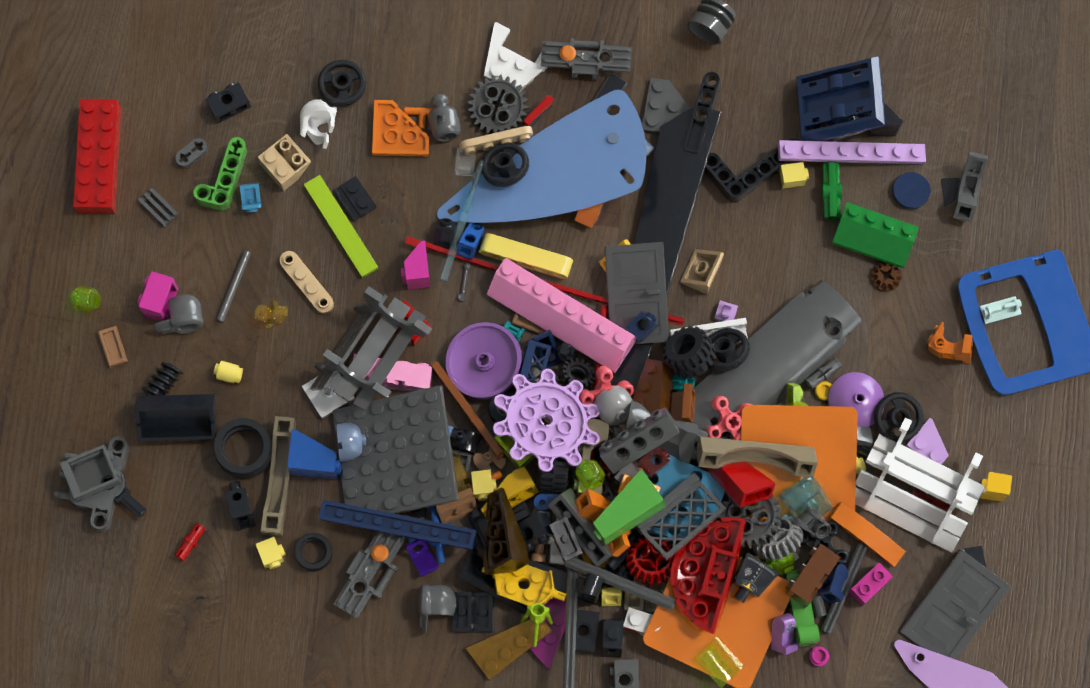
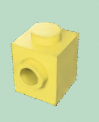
[779,162,809,189]
[471,469,497,501]
[256,537,286,570]

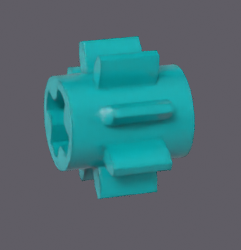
[672,374,695,392]

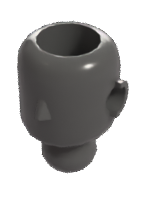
[428,94,461,142]

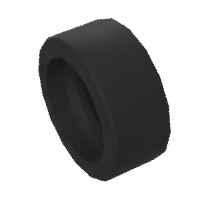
[294,532,333,572]

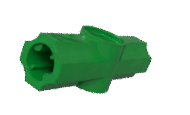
[821,162,842,221]

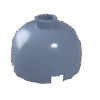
[337,423,366,462]

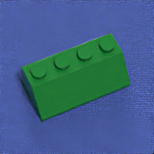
[832,202,919,269]

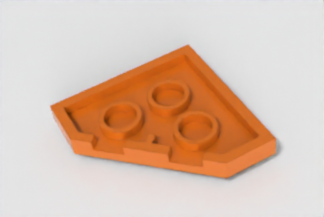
[372,100,429,157]

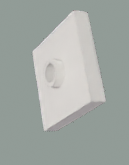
[302,372,355,419]

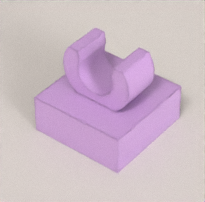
[714,300,738,322]

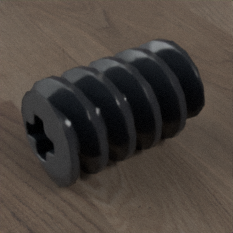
[142,362,184,396]

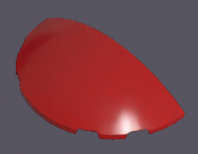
[670,517,746,634]

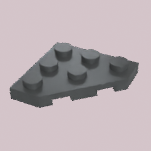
[642,77,698,134]

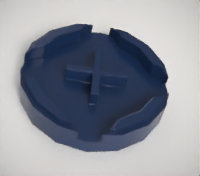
[892,172,931,210]

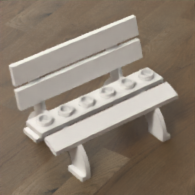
[855,418,985,553]

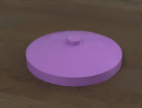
[446,322,523,399]

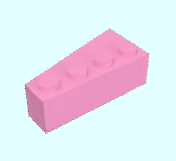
[353,354,433,392]

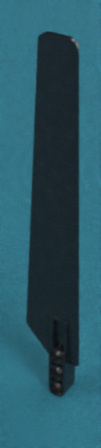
[610,72,721,399]

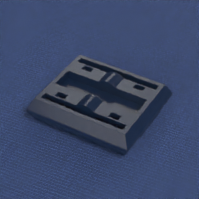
[796,56,885,141]

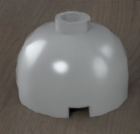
[594,386,633,426]

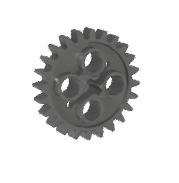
[468,75,529,134]
[718,494,783,548]

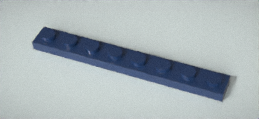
[318,500,477,550]

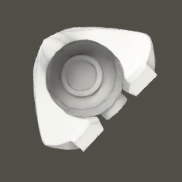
[300,100,337,149]

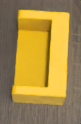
[980,472,1012,502]

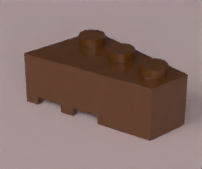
[632,359,673,414]
[786,544,840,608]

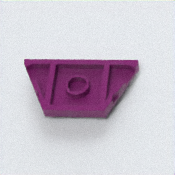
[526,598,578,669]

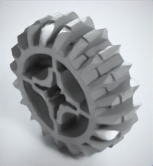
[752,514,804,562]

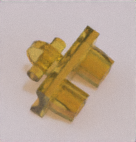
[254,300,288,328]

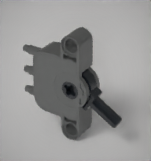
[54,436,147,532]

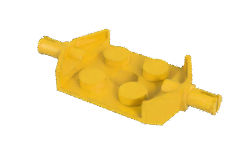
[482,565,567,606]

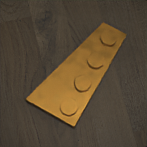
[466,619,552,680]

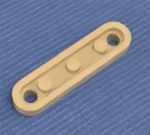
[459,126,533,155]
[280,251,334,314]

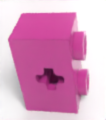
[848,563,893,606]

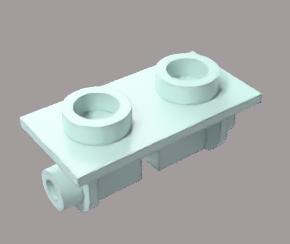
[979,296,1022,324]

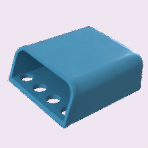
[633,448,725,545]

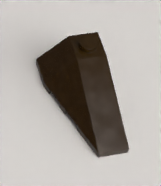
[482,487,529,575]

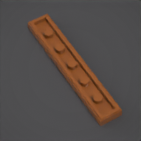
[431,361,504,460]

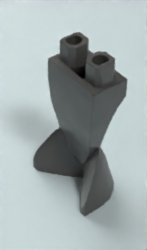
[624,401,708,463]

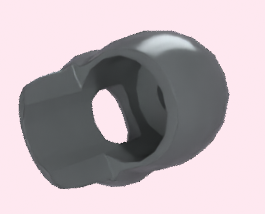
[154,294,204,334]
[418,584,456,634]

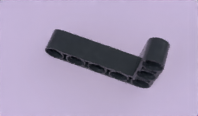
[704,138,801,203]
[524,560,604,604]

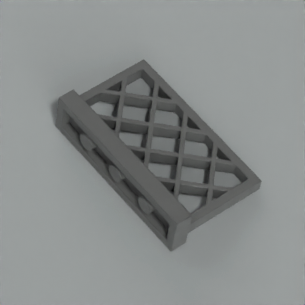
[635,473,726,560]

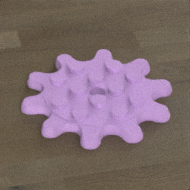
[493,369,600,472]

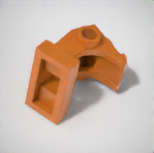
[927,322,973,364]

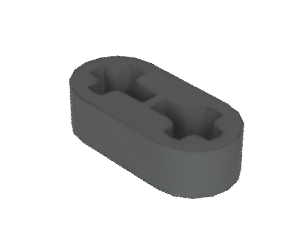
[175,138,208,169]

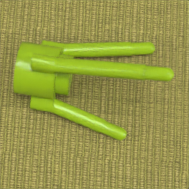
[519,603,553,647]

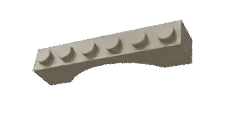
[261,416,296,537]
[696,437,818,477]

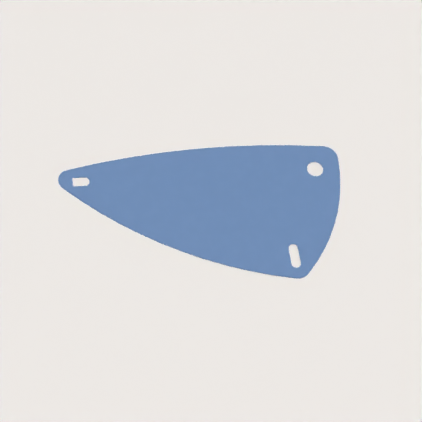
[437,90,646,223]

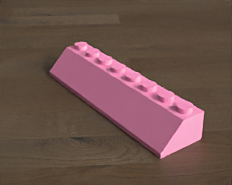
[487,258,636,373]

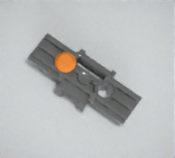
[541,38,632,80]
[333,532,406,618]

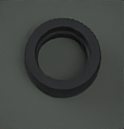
[214,418,272,479]

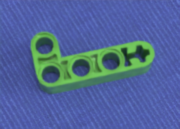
[193,137,247,211]
[785,570,820,647]

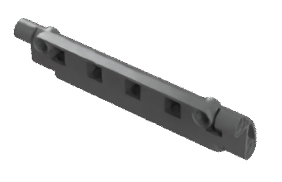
[694,280,862,446]

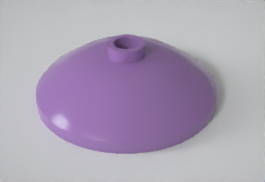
[828,372,884,427]

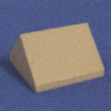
[680,249,724,295]

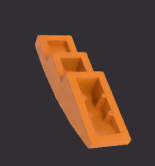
[829,502,906,567]

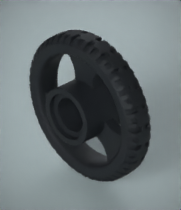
[318,59,366,107]
[481,143,529,187]
[708,328,750,372]
[874,392,924,442]

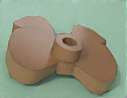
[473,449,506,474]

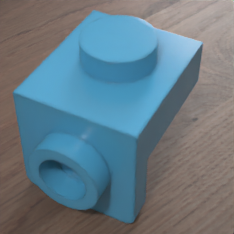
[240,183,262,212]

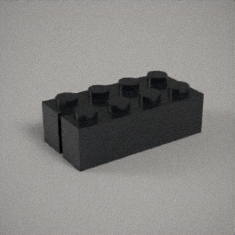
[134,394,218,442]

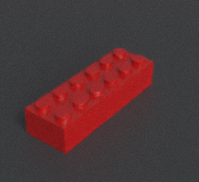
[73,99,121,214]

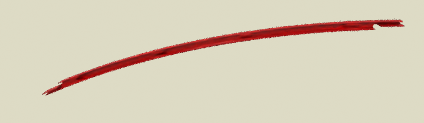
[405,236,685,326]

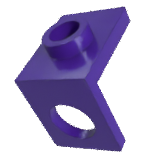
[406,540,439,577]

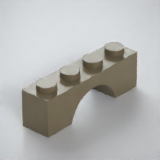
[572,419,609,497]

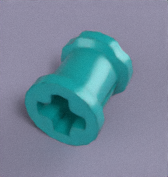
[504,321,525,343]

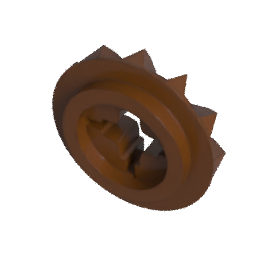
[871,262,902,291]

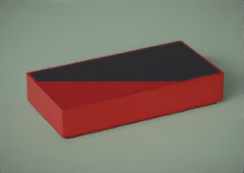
[524,95,554,127]

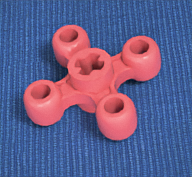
[579,366,634,405]
[704,396,752,440]

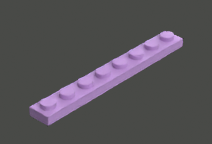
[778,140,926,164]

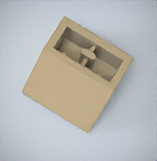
[258,134,311,191]

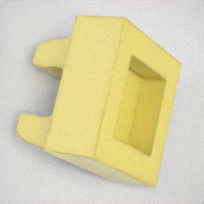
[601,586,622,607]

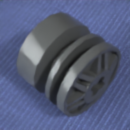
[687,0,737,45]

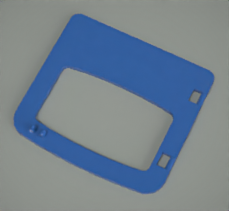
[957,250,1090,395]

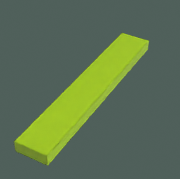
[304,175,379,278]

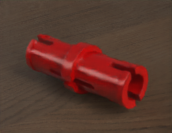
[174,522,206,562]

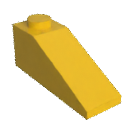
[481,466,539,517]

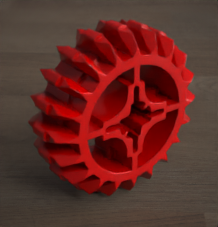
[625,534,675,587]

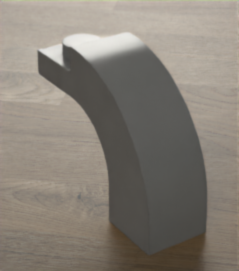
[953,151,988,222]

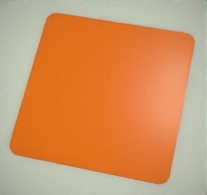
[739,405,858,522]
[643,558,791,688]

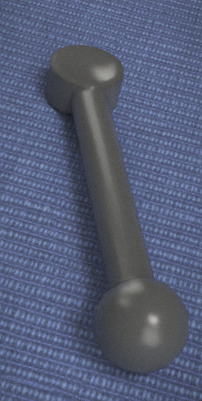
[458,263,471,302]

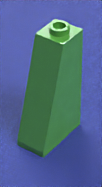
[593,470,665,545]

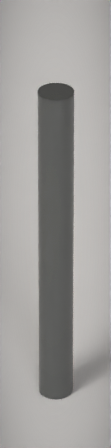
[216,250,251,323]

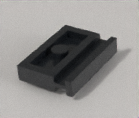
[333,176,377,222]

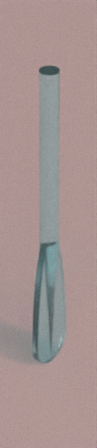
[440,160,484,282]

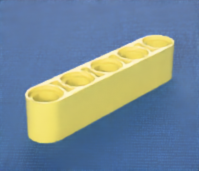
[479,233,573,279]

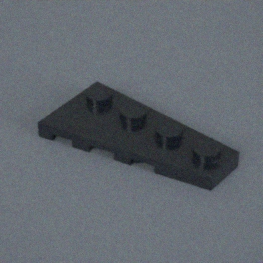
[458,547,528,615]

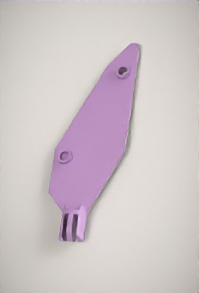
[894,640,1008,688]

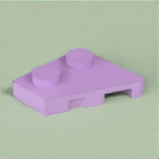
[906,418,949,464]

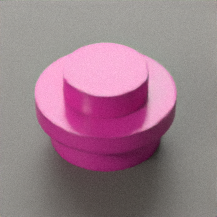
[809,646,829,667]

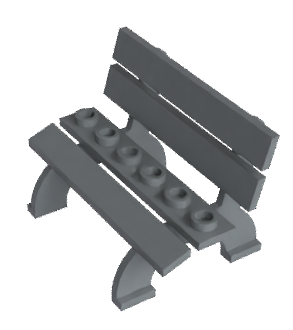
[310,286,432,411]

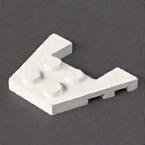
[484,22,547,92]

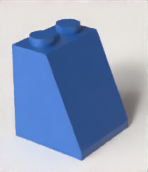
[287,429,342,480]

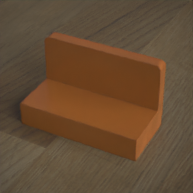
[671,383,696,423]

